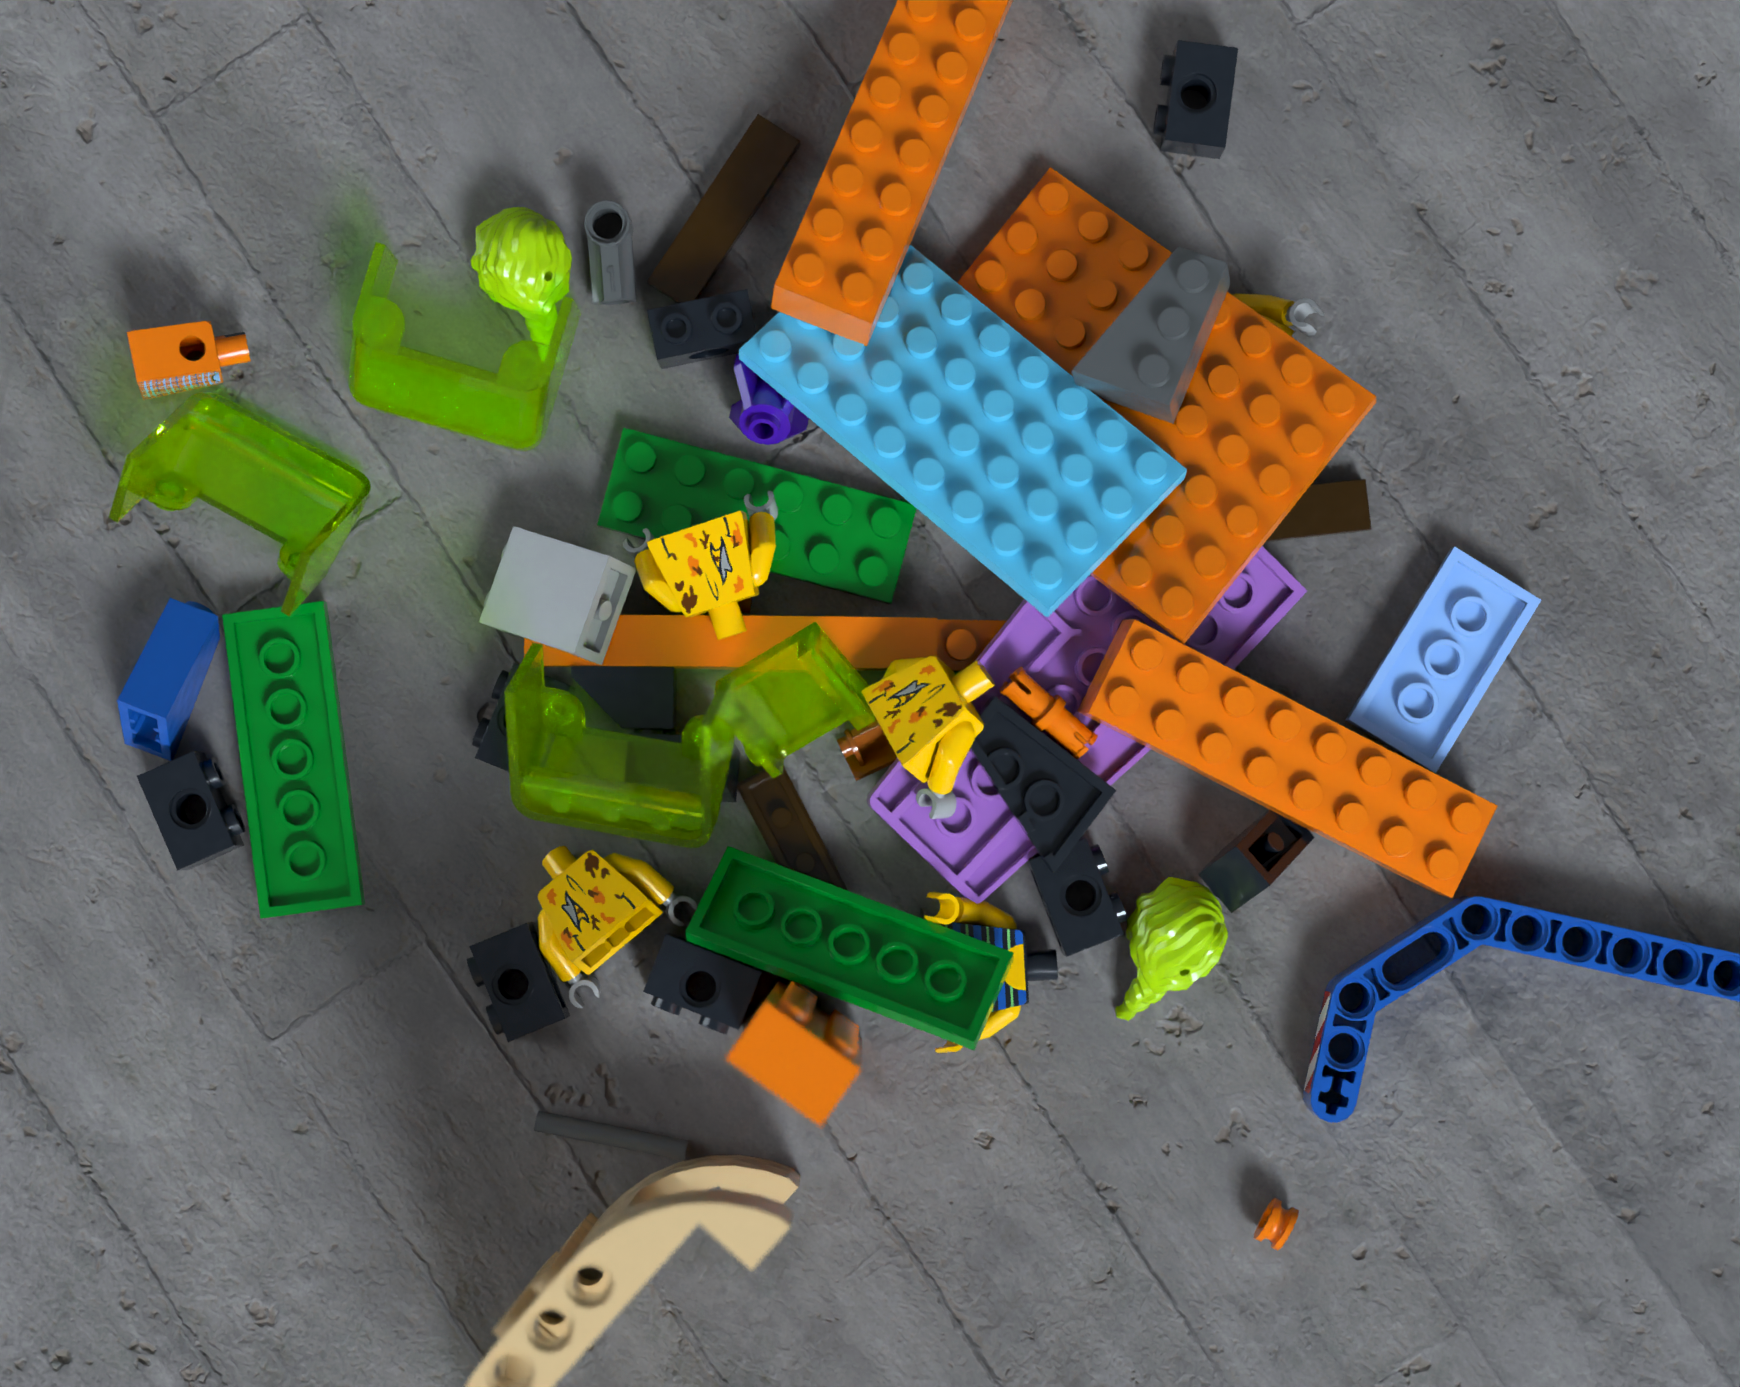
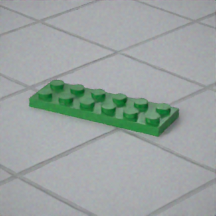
[597,427,917,605]
[222,601,365,919]
[685,846,1014,1050]

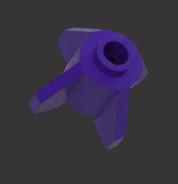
[729,354,809,445]

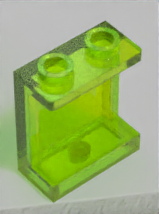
[712,622,875,778]

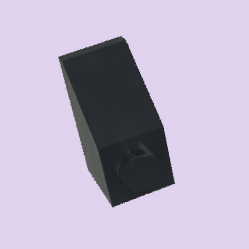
[571,666,677,734]
[1198,809,1315,913]

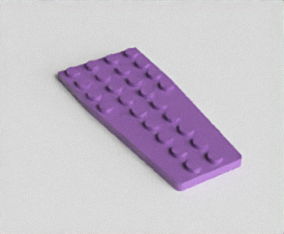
[867,546,1307,904]

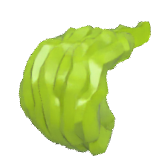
[471,207,572,363]
[1115,877,1228,1021]

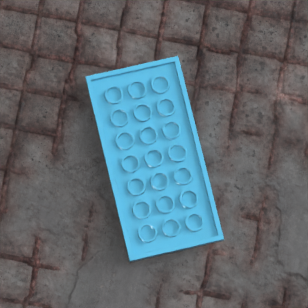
[739,245,1187,618]

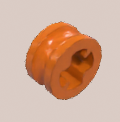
[1254,1198,1299,1251]

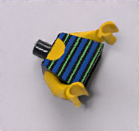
[924,891,1058,1053]

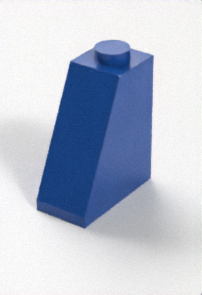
[117,598,220,761]

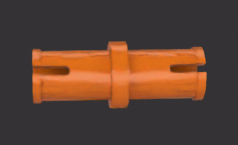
[999,667,1098,759]

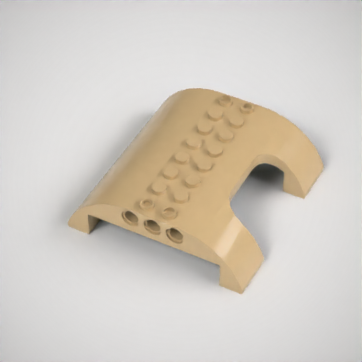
[466,1155,801,1387]

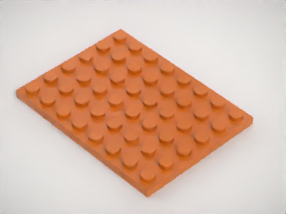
[957,167,1376,644]

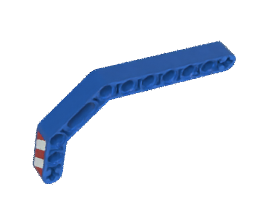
[1303,896,1740,1123]

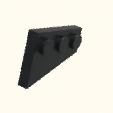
[970,695,1117,873]

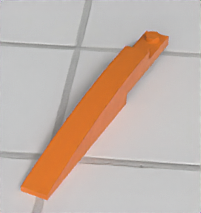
[524,615,1007,672]

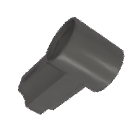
[584,200,637,305]

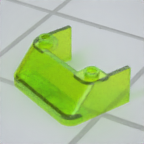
[348,242,581,451]
[109,392,371,616]
[504,643,735,848]

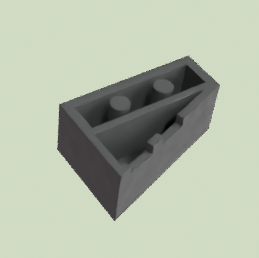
[1072,246,1230,424]

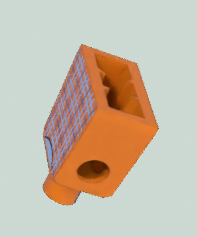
[127,321,251,400]

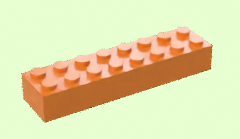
[771,0,1013,347]
[1077,619,1498,898]
[725,980,862,1127]

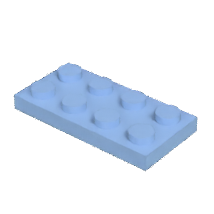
[1346,546,1541,773]

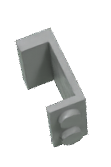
[479,526,636,665]

